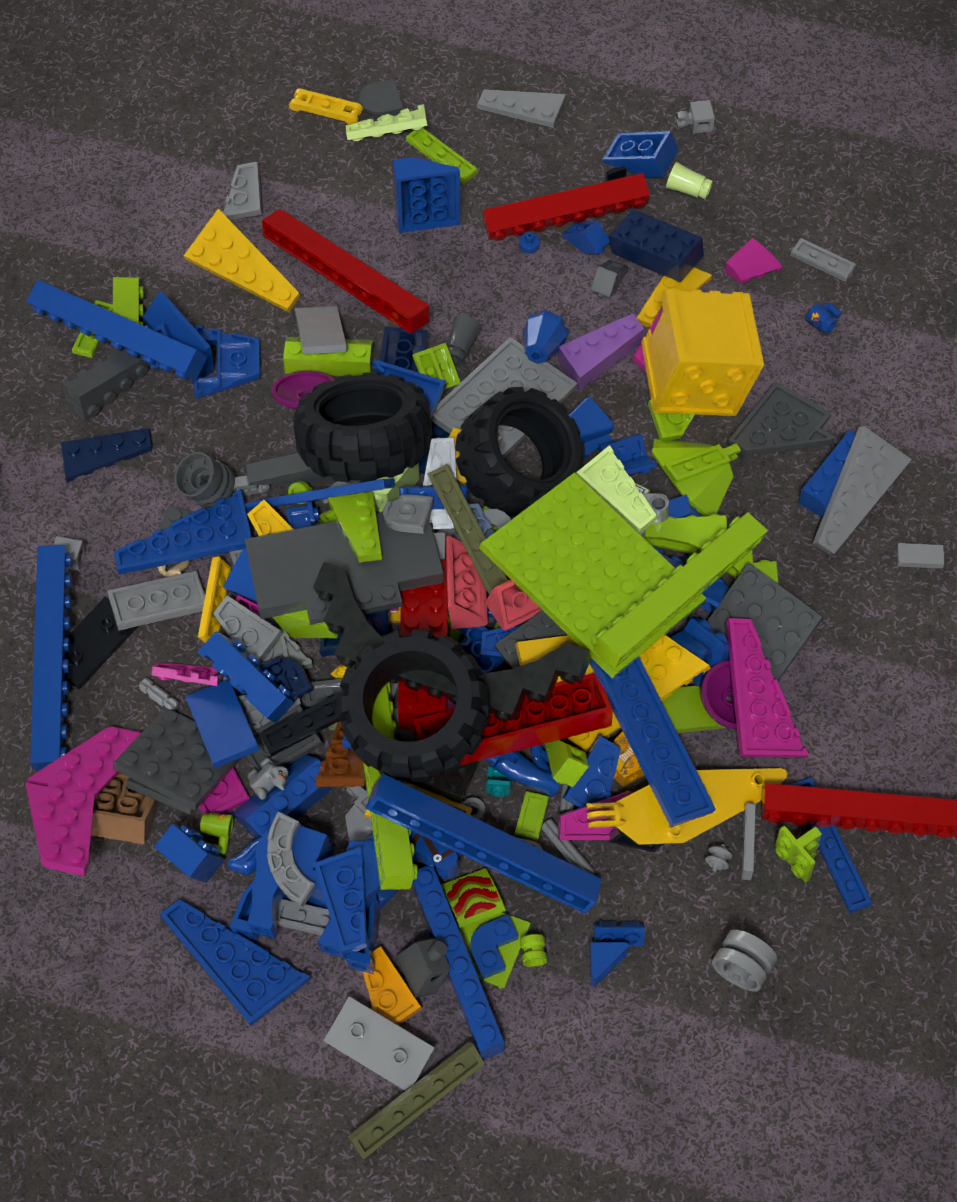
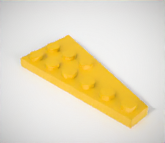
[184,209,300,312]
[567,635,711,753]

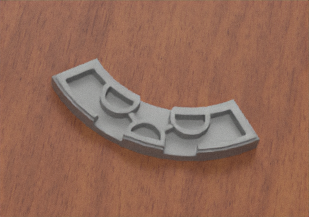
[267,811,316,908]

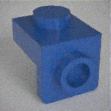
[286,501,319,529]

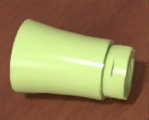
[666,162,713,200]

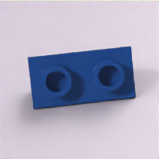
[594,921,645,946]

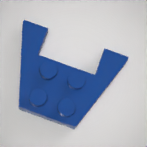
[194,325,260,398]

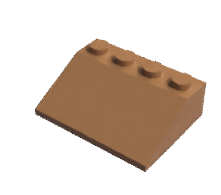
[91,772,159,844]

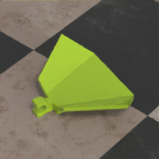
[651,439,741,516]

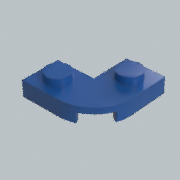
[471,915,518,980]

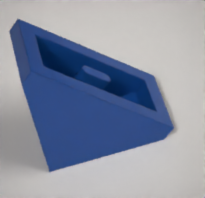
[590,942,630,988]

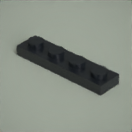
[260,691,342,756]

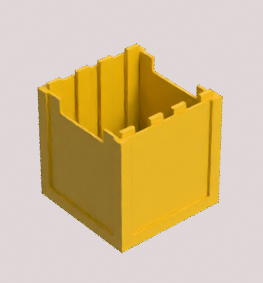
[641,288,764,416]

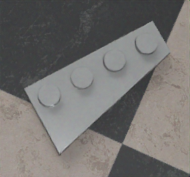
[477,89,566,128]
[423,437,457,530]

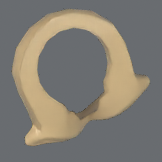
[157,560,190,577]

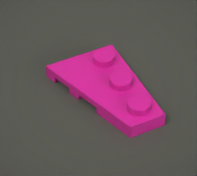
[152,662,224,686]

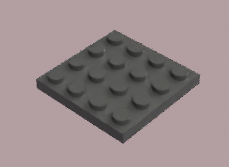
[707,563,824,682]
[113,707,242,811]

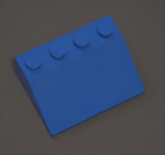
[393,157,460,233]

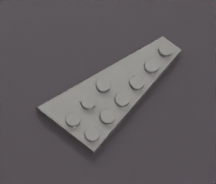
[813,426,912,554]

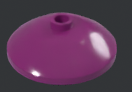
[271,370,335,409]
[700,660,737,729]

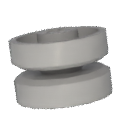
[712,930,777,991]

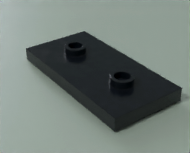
[66,597,139,690]

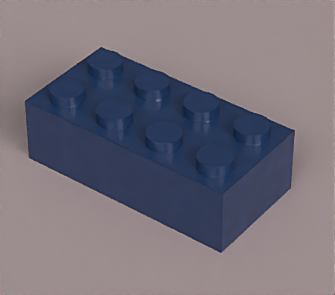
[609,209,704,282]
[380,327,428,373]

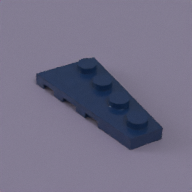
[61,428,152,483]

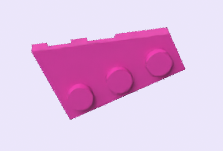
[558,791,632,840]

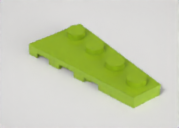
[328,491,382,563]

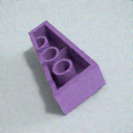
[558,313,644,392]

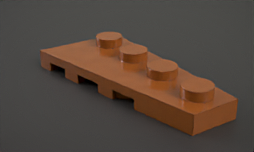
[315,721,364,787]

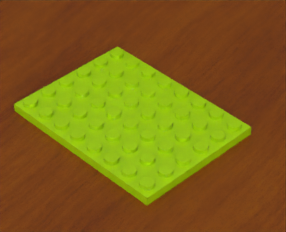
[479,472,707,679]

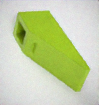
[545,740,589,787]

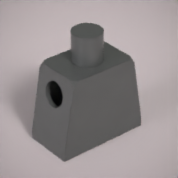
[396,939,450,998]

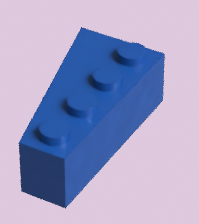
[198,631,295,723]

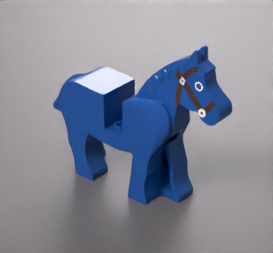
[227,826,460,974]

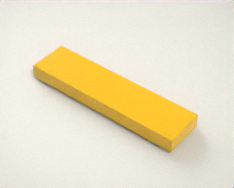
[198,556,231,643]

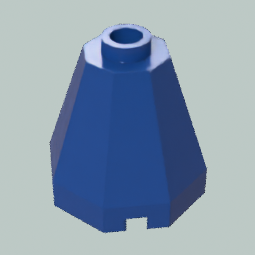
[522,310,569,364]

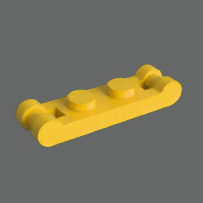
[289,89,363,125]

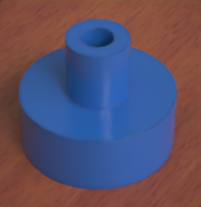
[519,232,540,254]

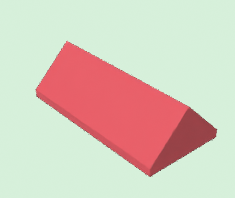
[446,535,488,629]
[485,580,542,631]

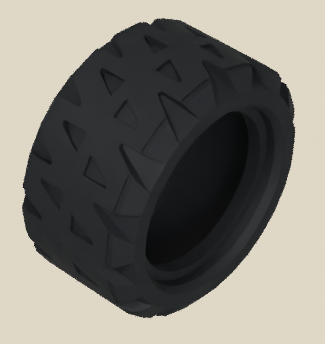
[455,387,585,517]

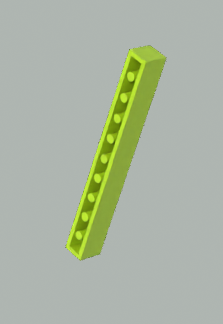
[593,512,768,669]
[363,682,417,890]

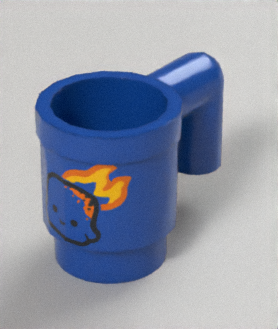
[805,303,842,334]

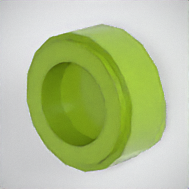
[288,481,313,504]

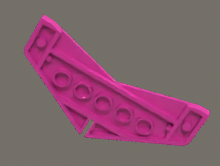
[25,727,142,876]

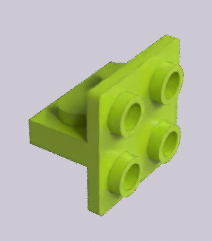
[775,826,822,883]

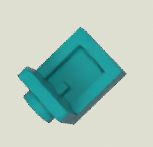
[486,764,511,797]

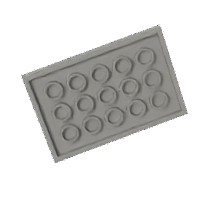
[431,337,578,458]

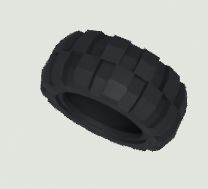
[293,373,433,483]

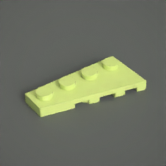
[346,104,427,141]

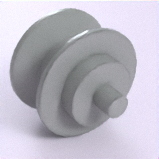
[705,844,732,872]

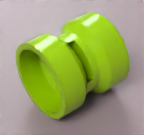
[520,934,547,967]

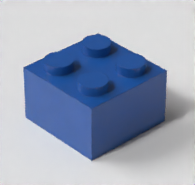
[154,824,225,883]

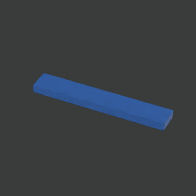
[267,478,395,507]
[790,777,872,914]

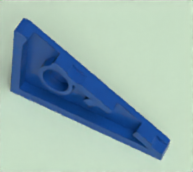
[372,359,446,417]

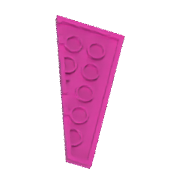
[726,618,809,758]

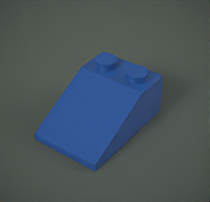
[602,131,679,178]

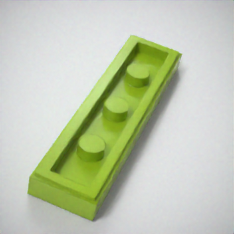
[406,128,478,184]

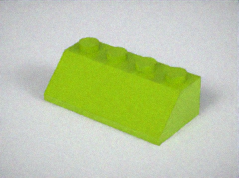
[283,337,374,376]

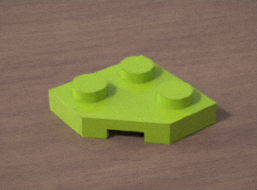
[648,400,695,441]

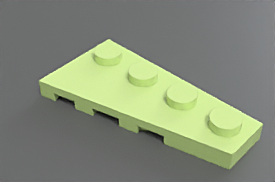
[576,445,657,534]

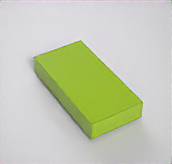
[514,791,549,842]

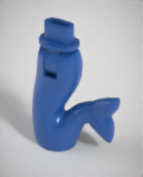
[484,745,561,797]

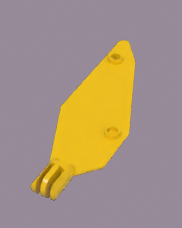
[586,768,787,845]

